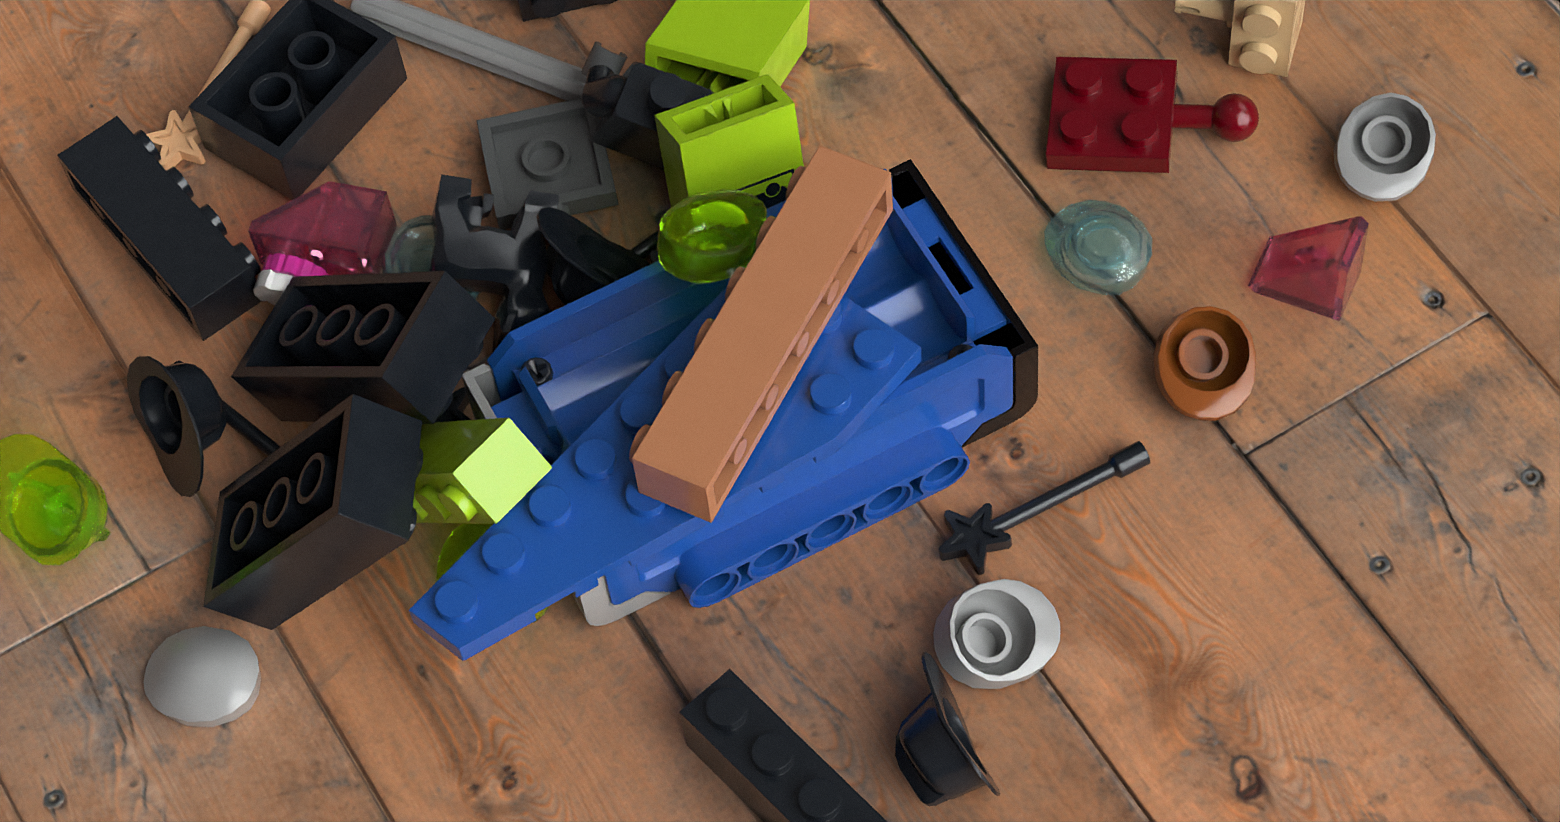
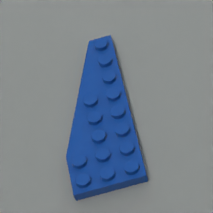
[409,266,922,661]

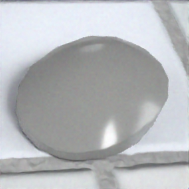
[1333,92,1436,202]
[933,579,1060,689]
[143,626,261,727]

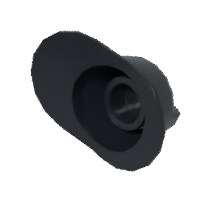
[536,207,651,305]
[127,356,226,497]
[895,652,1000,806]

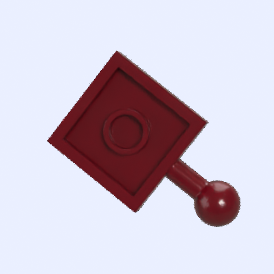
[1046,57,1259,173]

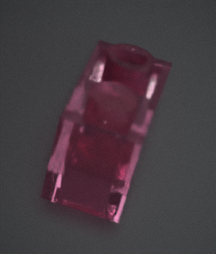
[248,181,397,275]

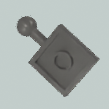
[477,98,619,278]

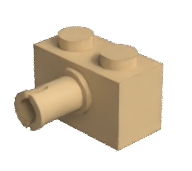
[1174,0,1305,77]

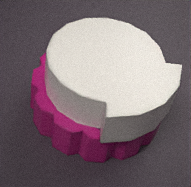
[253,253,330,305]

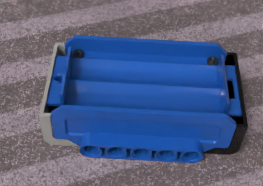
[462,159,1038,626]

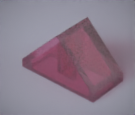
[1248,216,1369,321]

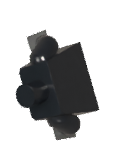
[581,41,714,170]

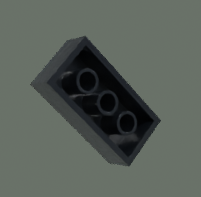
[231,271,495,424]
[203,394,423,630]

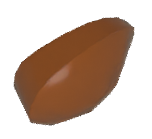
[1153,306,1256,421]

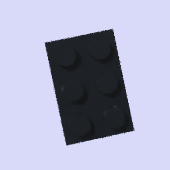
[188,0,407,201]

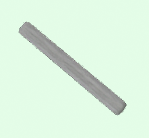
[350,0,586,101]

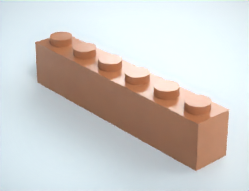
[629,145,893,523]

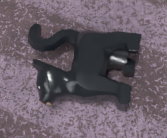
[429,174,559,352]

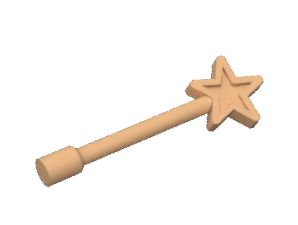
[146,0,271,171]

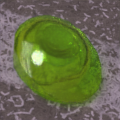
[657,190,768,284]

